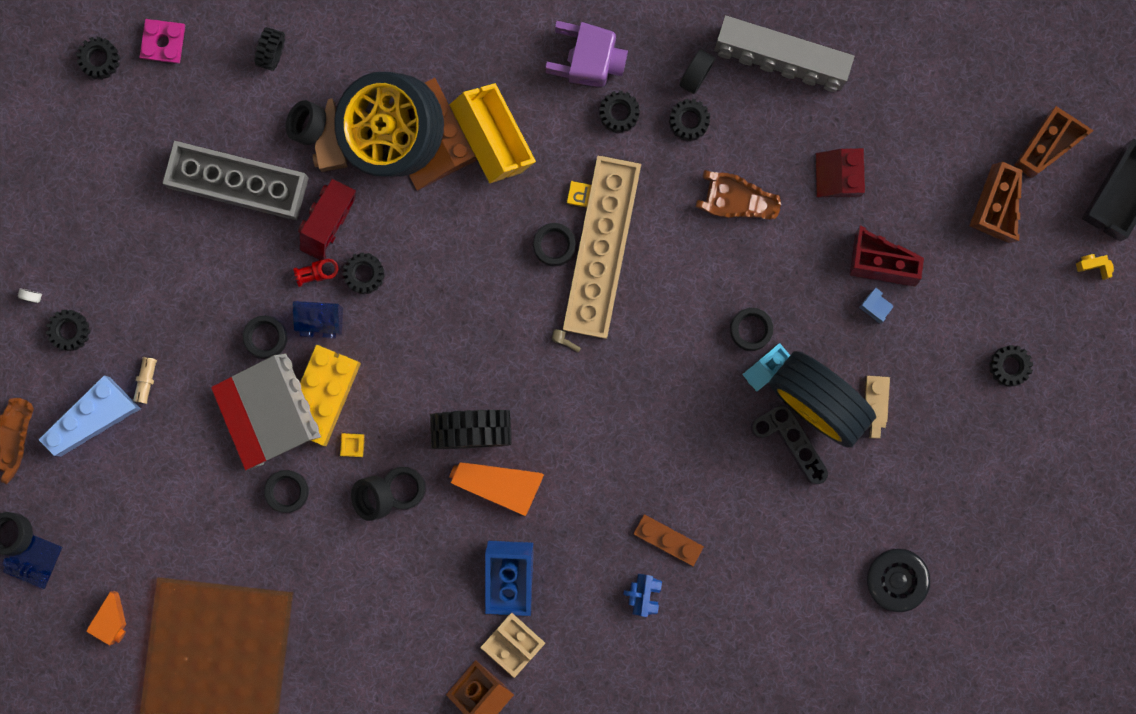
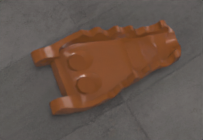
[695,170,781,220]
[0,398,34,484]

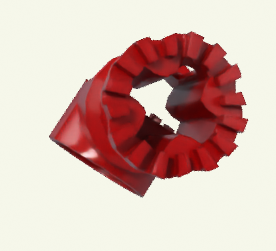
[293,258,339,287]

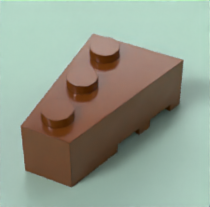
[969,162,1022,243]

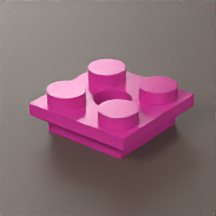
[139,19,186,64]

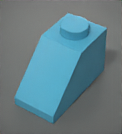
[742,343,790,391]

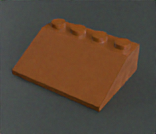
[390,78,476,191]

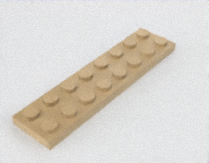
[563,156,641,339]

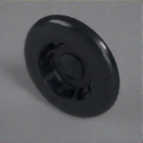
[867,549,930,612]

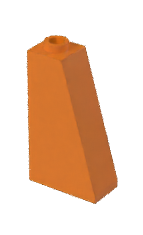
[449,462,544,516]

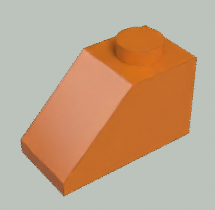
[86,591,126,645]

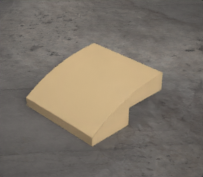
[480,613,545,678]

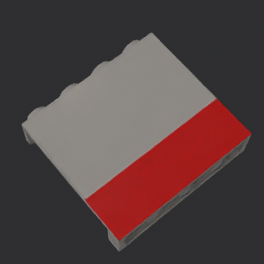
[211,353,321,471]

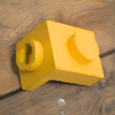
[1076,254,1114,280]

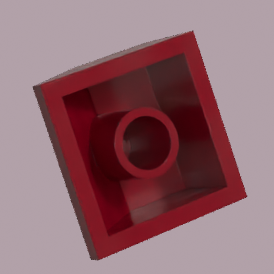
[816,148,865,197]

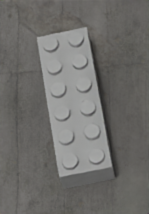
[714,15,855,92]
[163,141,309,221]

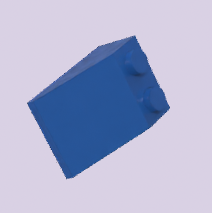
[485,541,533,616]

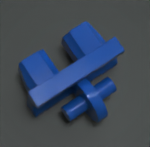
[623,574,662,617]

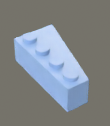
[39,376,141,457]

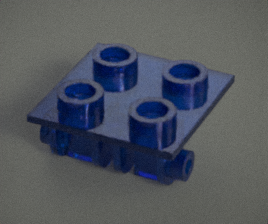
[2,535,63,589]

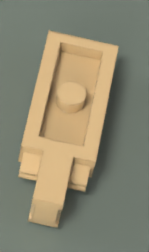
[865,376,890,439]

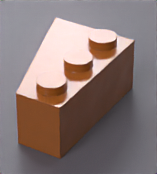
[1014,106,1094,178]

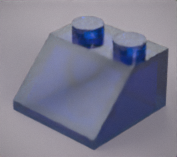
[293,301,343,339]

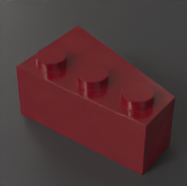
[298,179,356,260]

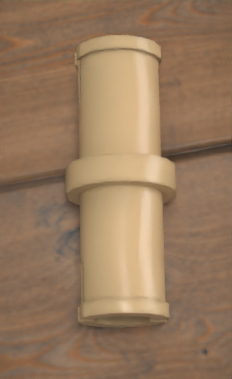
[133,357,157,404]

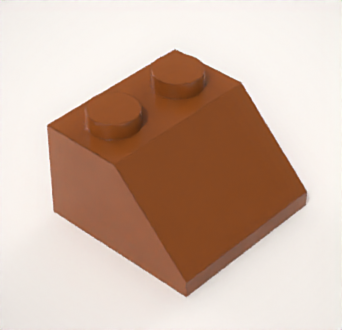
[446,660,514,714]

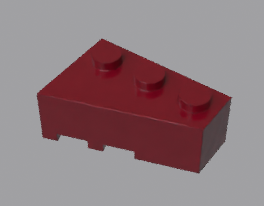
[850,225,924,287]

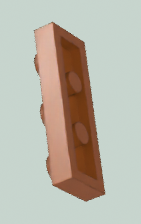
[634,514,704,566]

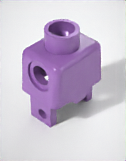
[546,21,628,87]

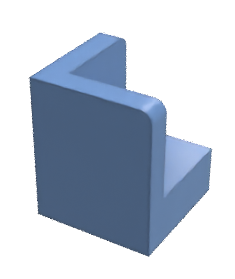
[859,288,893,324]

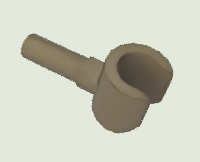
[552,329,581,352]

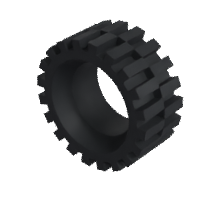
[430,410,512,449]

